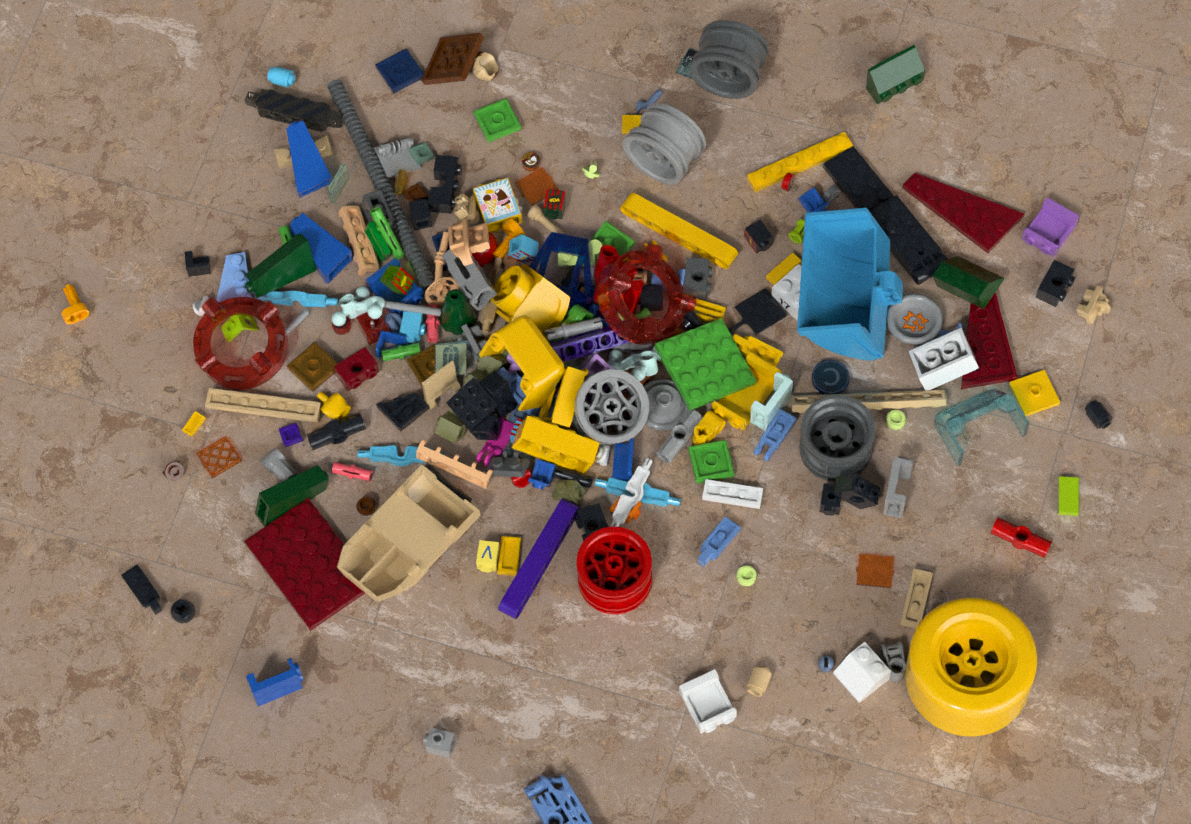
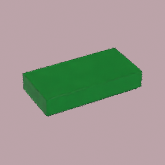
[365,221,391,262]

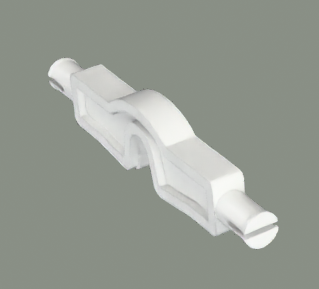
[610,458,653,527]

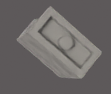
[883,457,913,518]

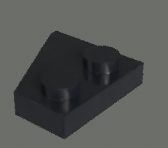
[376,393,429,432]

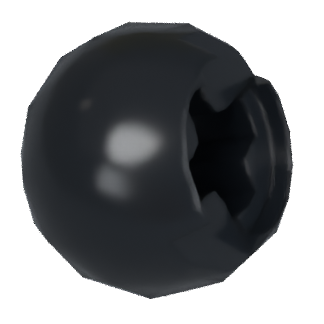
[171,599,195,624]

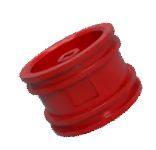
[576,527,653,615]

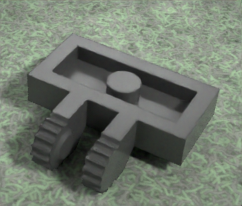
[486,446,529,477]

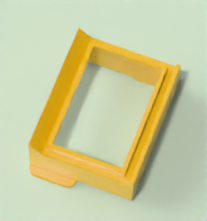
[538,366,588,429]

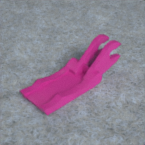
[477,418,515,467]

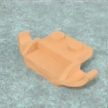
[448,218,490,266]

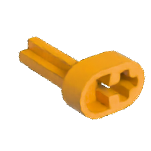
[493,218,525,259]
[61,284,89,324]

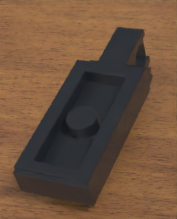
[121,564,162,615]

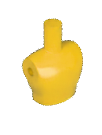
[317,391,351,420]

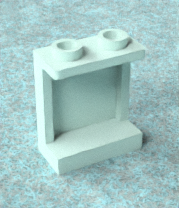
[750,372,793,431]

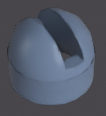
[818,655,834,672]

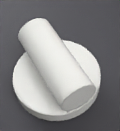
[192,296,210,317]
[594,444,610,466]

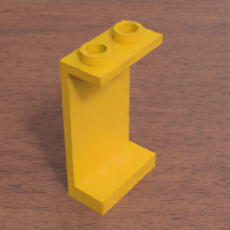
[712,352,782,431]

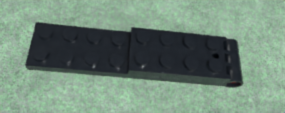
[823,146,948,285]

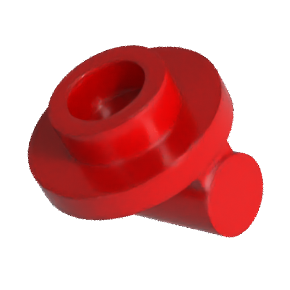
[510,469,531,488]

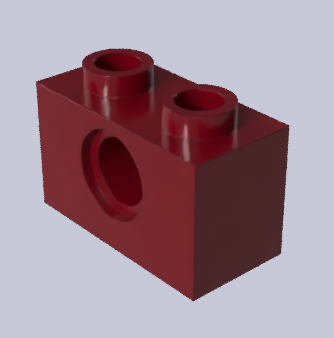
[334,347,380,391]

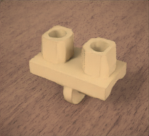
[454,193,480,224]
[1076,286,1111,325]

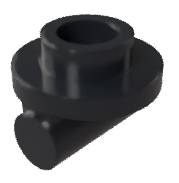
[682,309,703,330]

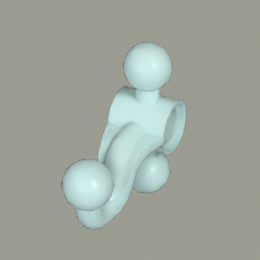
[332,286,385,326]
[608,347,661,381]

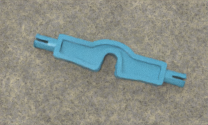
[255,291,339,308]
[358,445,445,466]
[594,478,681,507]

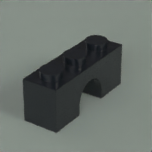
[428,155,462,214]

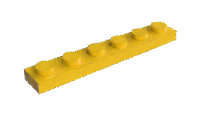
[747,132,853,192]

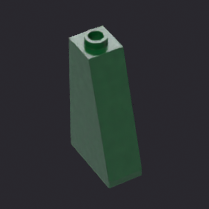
[245,233,316,298]
[255,465,329,527]

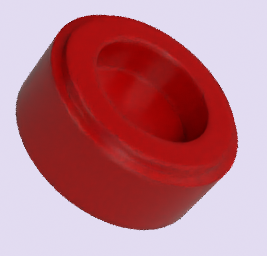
[781,172,795,192]

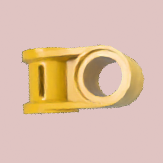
[693,410,726,445]

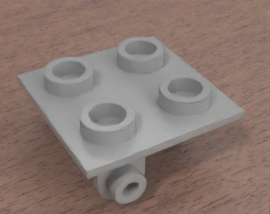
[374,137,421,178]

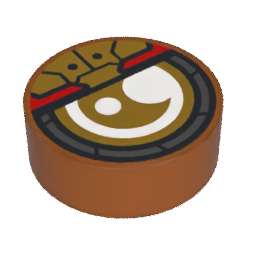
[522,152,540,171]

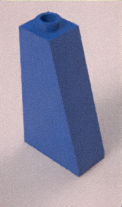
[286,120,332,198]
[290,213,353,284]

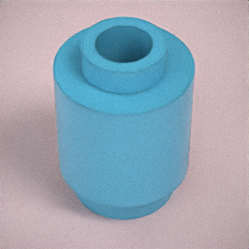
[267,66,296,88]

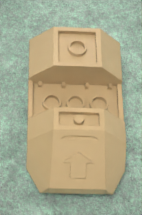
[337,465,481,601]

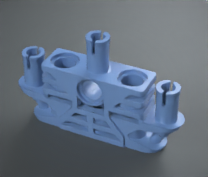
[523,774,593,824]

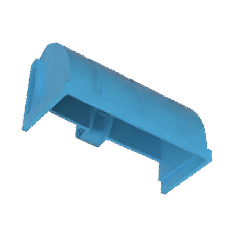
[797,208,903,361]

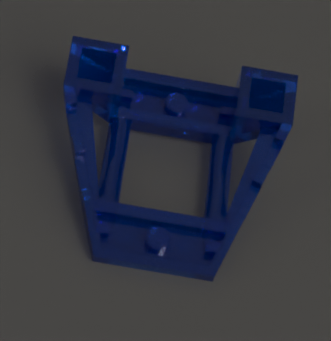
[529,232,594,311]

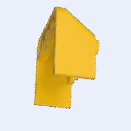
[479,316,565,411]

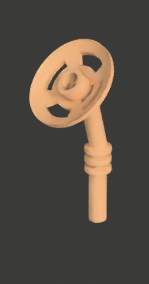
[425,232,460,307]

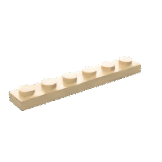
[205,388,322,423]

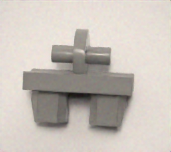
[456,324,487,361]

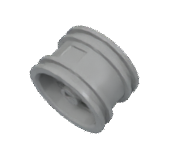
[622,103,706,185]
[571,369,649,445]

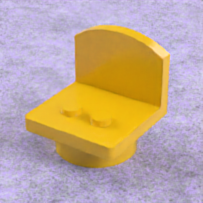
[490,264,570,338]

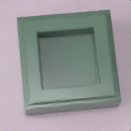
[409,142,435,165]

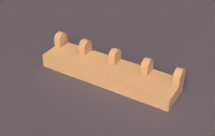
[338,206,379,276]
[416,439,493,489]

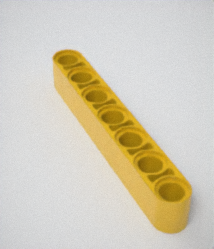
[620,193,739,269]

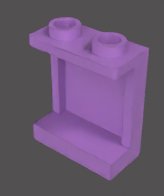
[1022,197,1079,257]

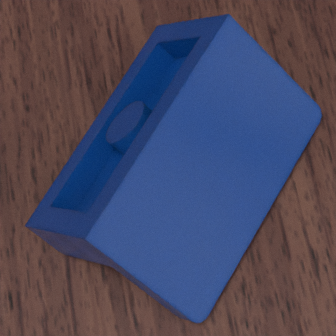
[612,438,634,482]

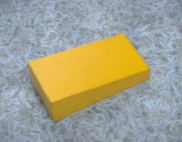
[182,411,206,437]

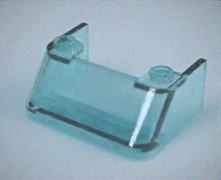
[934,388,1029,466]

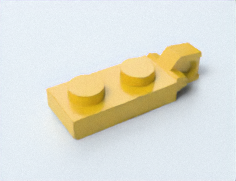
[732,334,783,367]

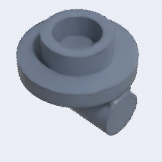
[383,313,402,333]

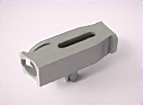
[442,249,497,311]

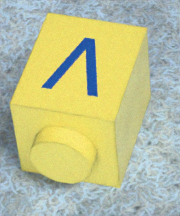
[476,540,500,573]

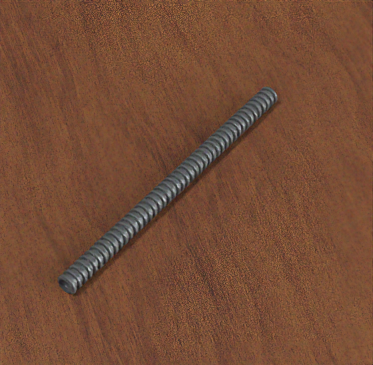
[327,79,435,292]

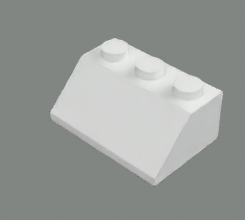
[909,328,979,390]

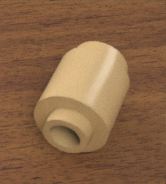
[747,665,772,697]

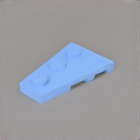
[215,252,253,310]

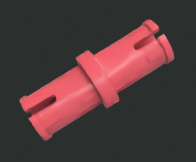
[425,304,440,343]
[332,462,373,482]

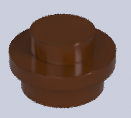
[356,497,376,516]

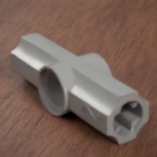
[656,410,703,464]

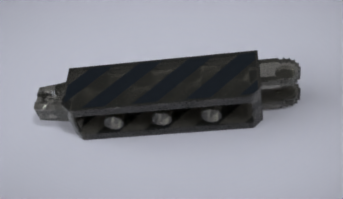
[245,89,343,132]

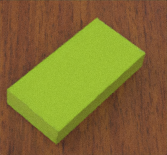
[1058,476,1079,516]

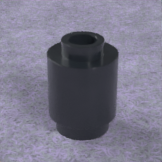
[1085,400,1112,429]

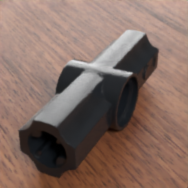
[306,413,366,450]

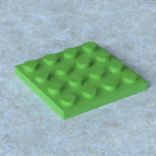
[654,318,757,411]

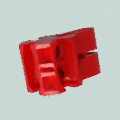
[593,245,643,319]

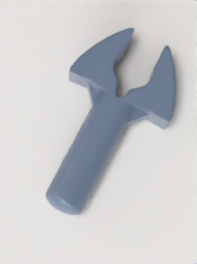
[636,89,662,115]

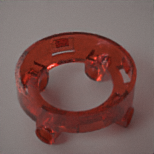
[597,245,696,345]
[193,297,288,390]

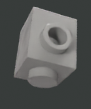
[423,728,456,758]

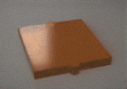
[515,167,558,206]
[856,554,894,589]

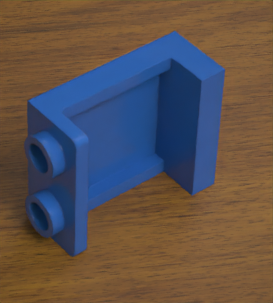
[366,258,424,316]
[246,658,304,706]

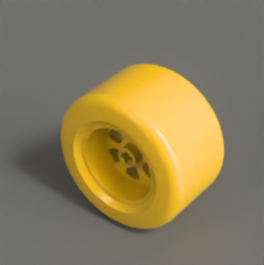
[905,597,1037,737]

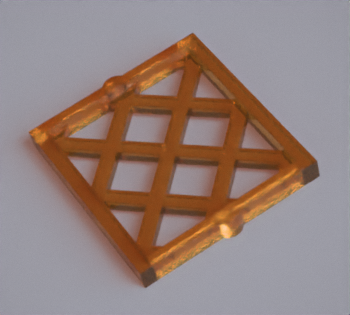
[196,436,242,479]

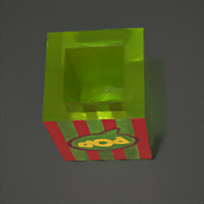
[380,265,414,295]

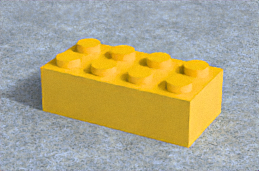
[511,416,600,474]

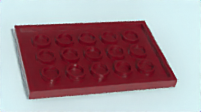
[244,498,365,631]

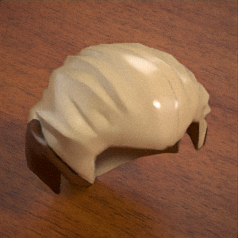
[471,51,498,81]

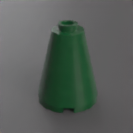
[439,289,477,335]

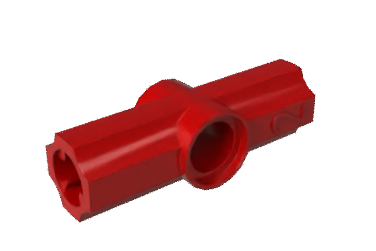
[991,517,1052,558]

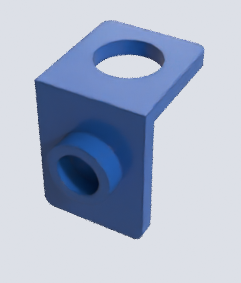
[376,331,407,358]

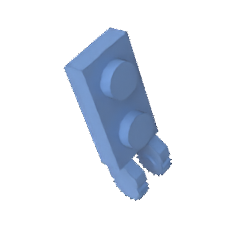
[754,409,797,461]

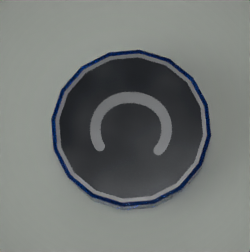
[811,360,850,395]

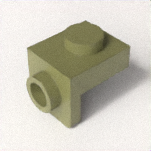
[551,480,585,506]

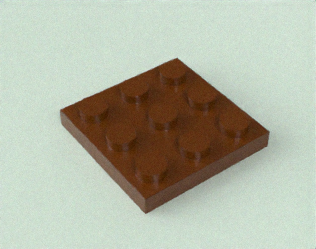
[421,33,484,85]

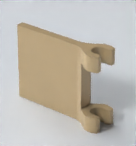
[422,361,461,411]

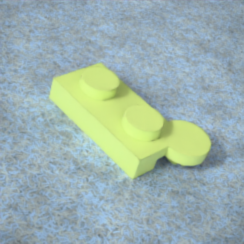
[558,239,603,267]

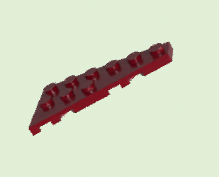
[902,173,1024,253]
[961,292,1018,390]

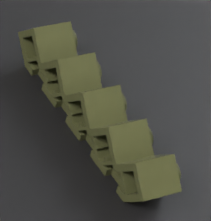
[435,331,509,443]

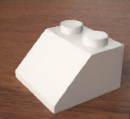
[833,642,891,703]

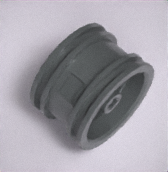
[690,20,769,99]

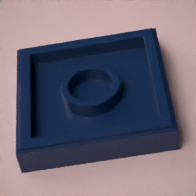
[375,48,424,94]

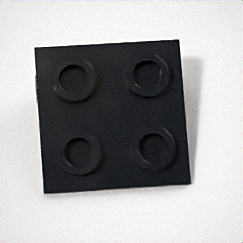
[446,377,498,431]

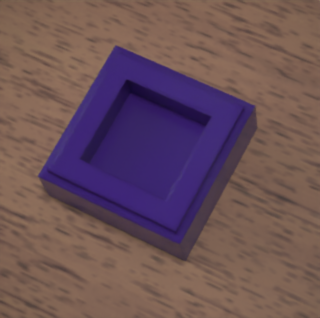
[279,423,303,448]

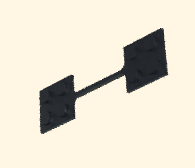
[664,288,787,368]

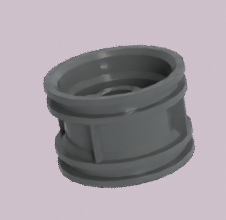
[799,395,875,482]

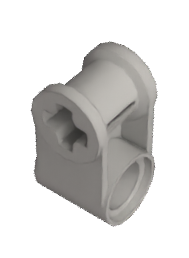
[881,641,906,682]

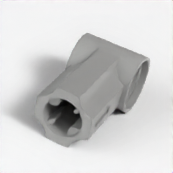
[260,448,298,482]

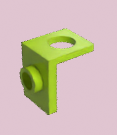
[221,312,258,342]

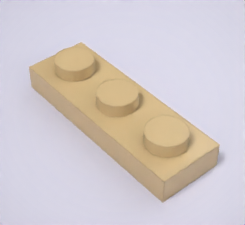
[274,136,332,169]
[900,569,933,629]

